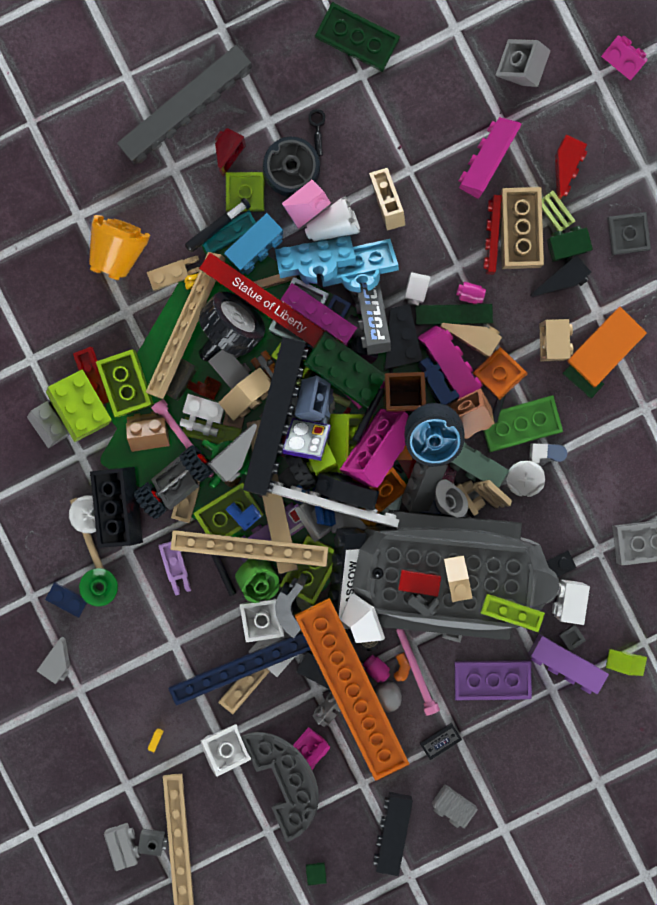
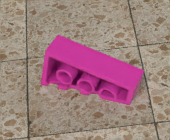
[417,325,483,399]

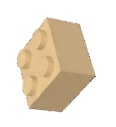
[539,319,573,361]
[219,368,271,421]

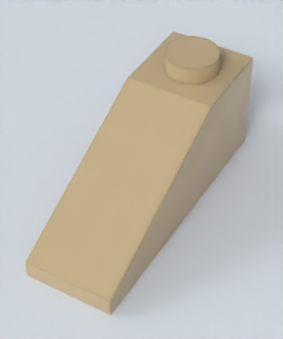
[369,168,405,231]
[440,323,502,358]

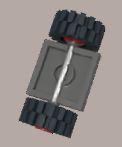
[134,445,214,519]

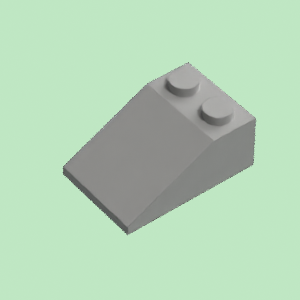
[207,423,257,482]

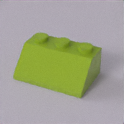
[329,413,373,473]

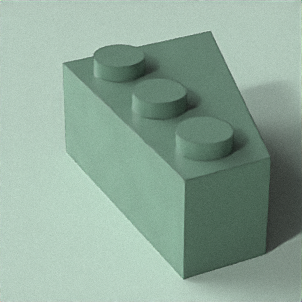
[449,442,509,488]

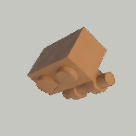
[126,411,170,452]

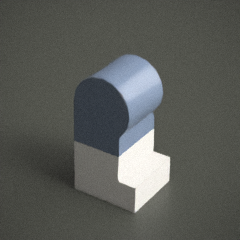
[529,443,568,463]

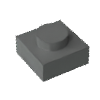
[558,624,586,651]

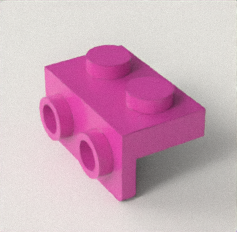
[601,35,648,81]
[293,727,330,770]

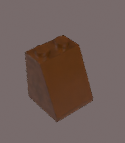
[383,372,426,412]

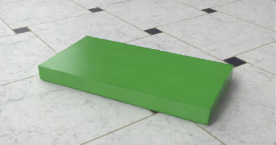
[483,395,563,452]

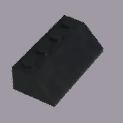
[90,467,143,548]

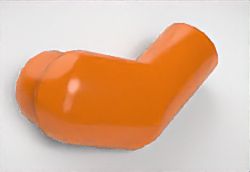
[394,652,411,682]

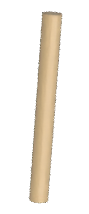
[70,498,104,569]

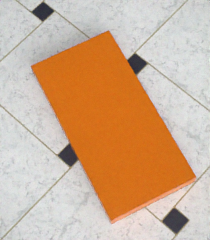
[567,306,647,387]

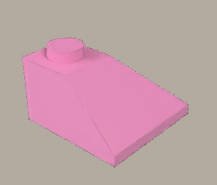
[282,180,331,229]

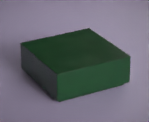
[306,862,327,885]

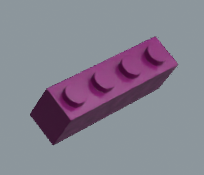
[281,283,357,345]

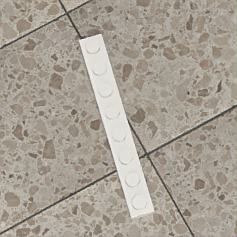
[272,481,399,528]

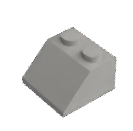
[496,39,551,87]

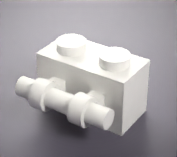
[180,394,225,437]

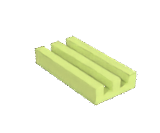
[542,191,575,231]

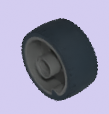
[263,136,320,197]

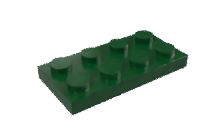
[304,331,385,408]

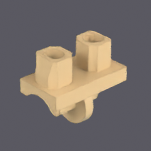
[455,480,486,516]

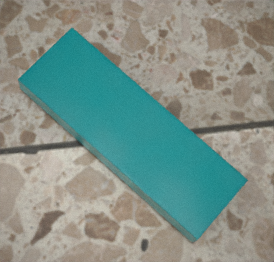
[203,211,256,253]

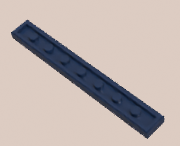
[168,631,311,706]

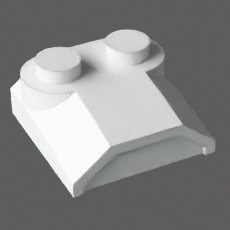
[200,724,251,777]

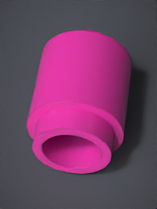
[456,281,486,305]
[362,654,391,683]

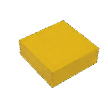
[148,729,164,752]

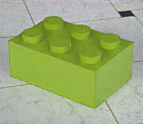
[96,349,154,417]
[46,369,111,442]
[193,482,264,536]
[280,534,334,605]

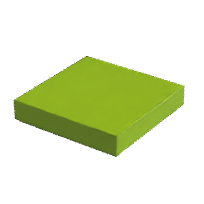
[226,172,265,212]

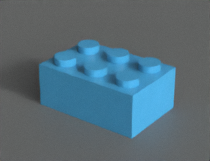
[224,213,283,275]

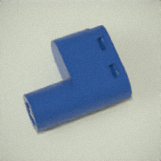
[225,502,262,531]

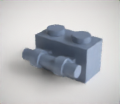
[294,375,334,424]

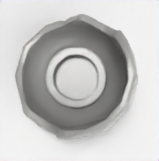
[374,681,402,713]

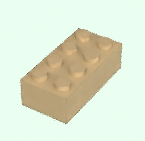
[499,187,544,269]

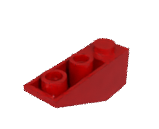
[555,134,588,199]

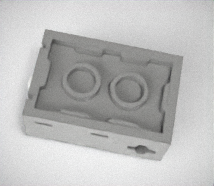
[612,520,657,565]

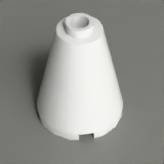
[305,196,360,242]

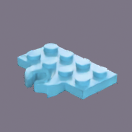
[275,236,357,285]
[320,239,399,293]

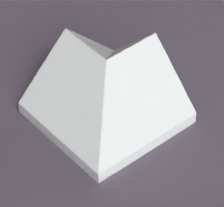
[341,593,385,643]
[240,598,284,642]

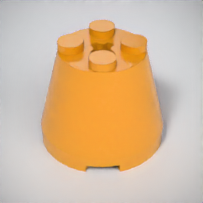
[89,215,150,280]

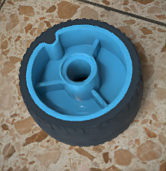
[404,403,465,467]

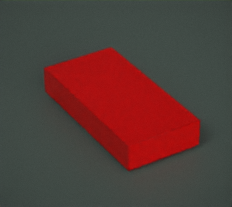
[398,570,441,597]

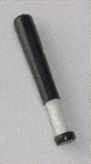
[185,198,251,252]

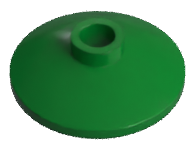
[79,568,118,607]

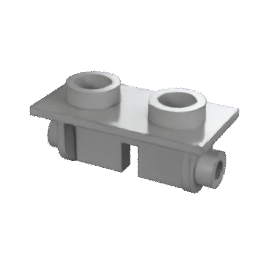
[312,692,341,727]

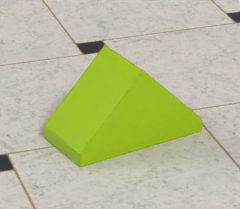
[605,649,647,676]

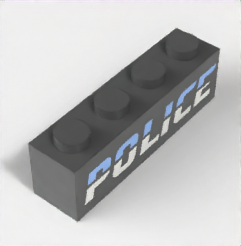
[353,282,391,355]

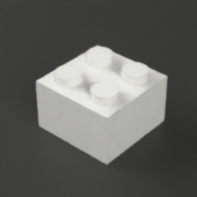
[552,579,590,625]

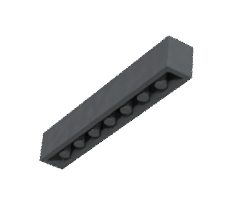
[117,45,252,165]

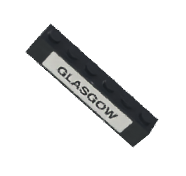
[328,527,366,643]

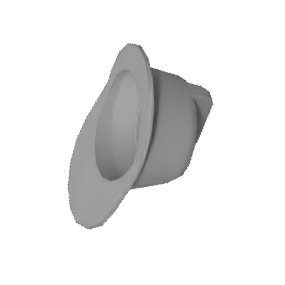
[435,479,468,518]

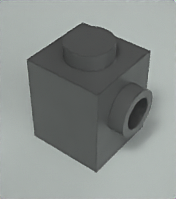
[138,829,168,856]

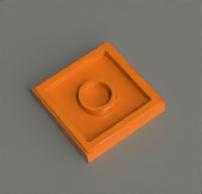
[473,347,527,400]

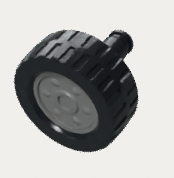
[199,292,265,361]

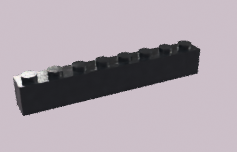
[243,337,309,497]

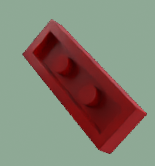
[73,347,109,404]

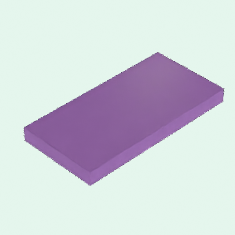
[454,660,532,700]

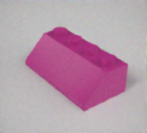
[458,117,522,199]
[340,409,409,488]

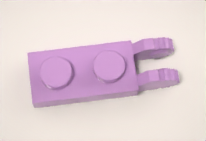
[159,541,191,595]

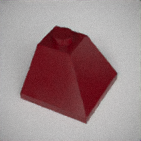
[215,128,246,176]

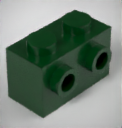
[547,226,593,262]

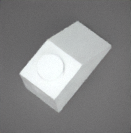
[404,272,430,306]

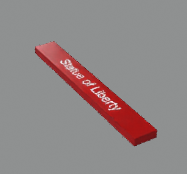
[199,253,325,348]

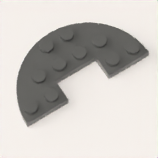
[242,732,319,842]

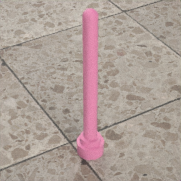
[151,399,214,477]
[396,629,440,716]

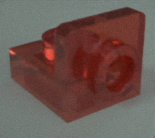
[186,376,221,400]

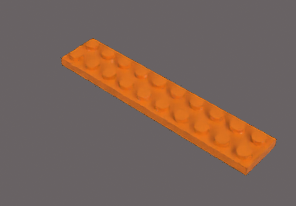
[294,598,409,781]

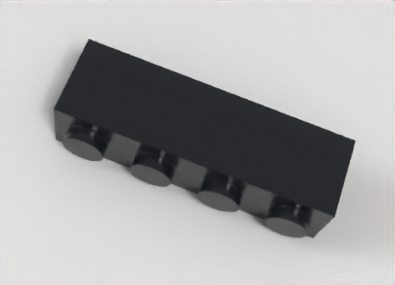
[373,792,413,876]

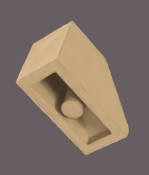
[444,555,472,602]

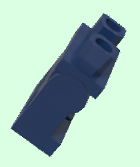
[417,357,459,405]

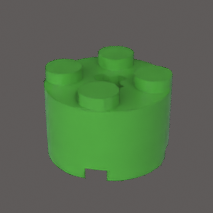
[235,559,280,603]

